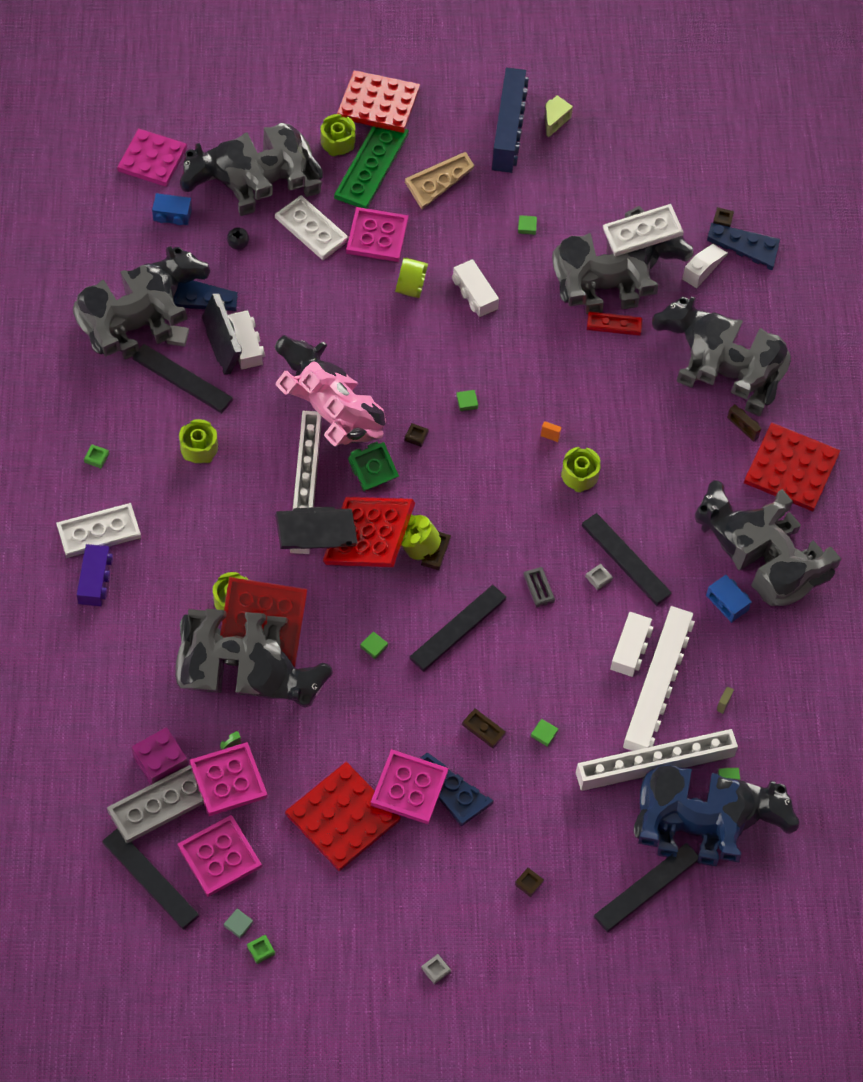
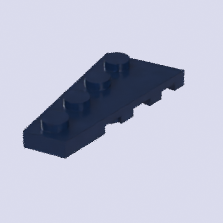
[707,223,780,271]
[173,280,238,311]
[419,752,494,827]

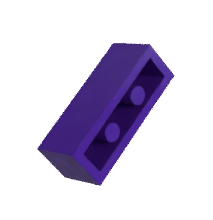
[77,544,113,606]

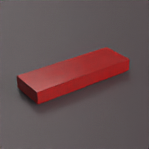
[587,312,642,336]

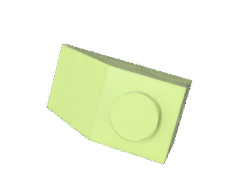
[545,95,573,137]

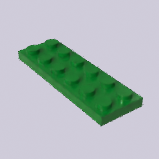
[334,126,409,209]

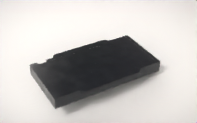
[202,294,242,375]
[275,507,357,550]

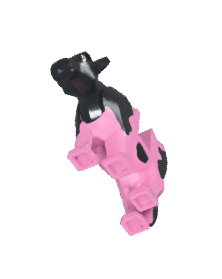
[275,335,386,446]

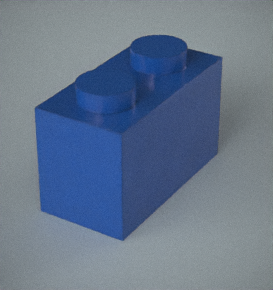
[152,193,192,225]
[706,575,751,623]

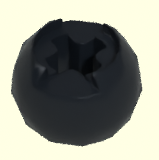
[227,227,249,250]

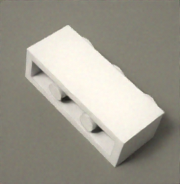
[452,259,499,317]
[228,310,265,370]
[610,612,653,677]

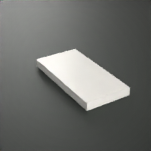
[275,195,349,260]
[603,204,683,257]
[56,503,141,558]

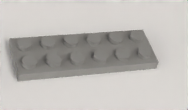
[107,765,204,843]

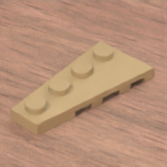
[405,152,474,209]

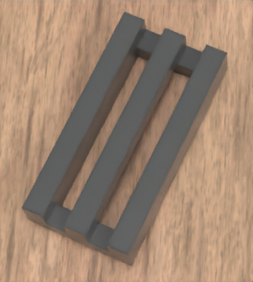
[523,567,555,608]

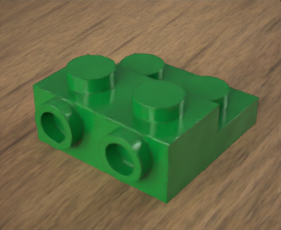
[348,441,399,491]

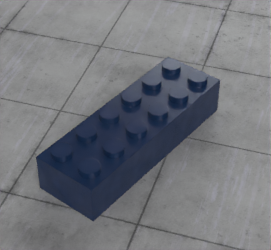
[492,67,529,173]

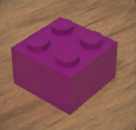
[131,727,188,785]

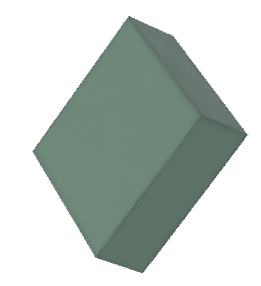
[224,909,253,938]

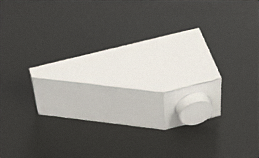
[682,244,727,288]

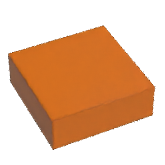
[541,421,562,442]

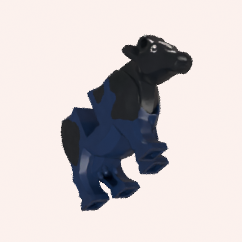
[633,765,800,866]

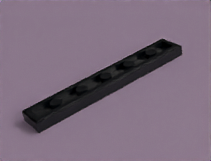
[133,344,233,414]
[582,513,672,606]
[410,585,506,672]
[102,828,199,930]
[594,843,699,933]

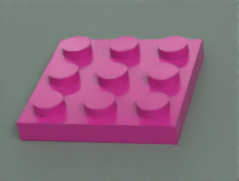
[117,128,187,187]
[346,207,409,262]
[189,742,268,816]
[371,749,449,825]
[177,815,262,897]

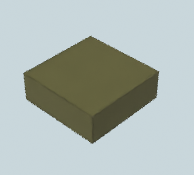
[717,687,734,714]

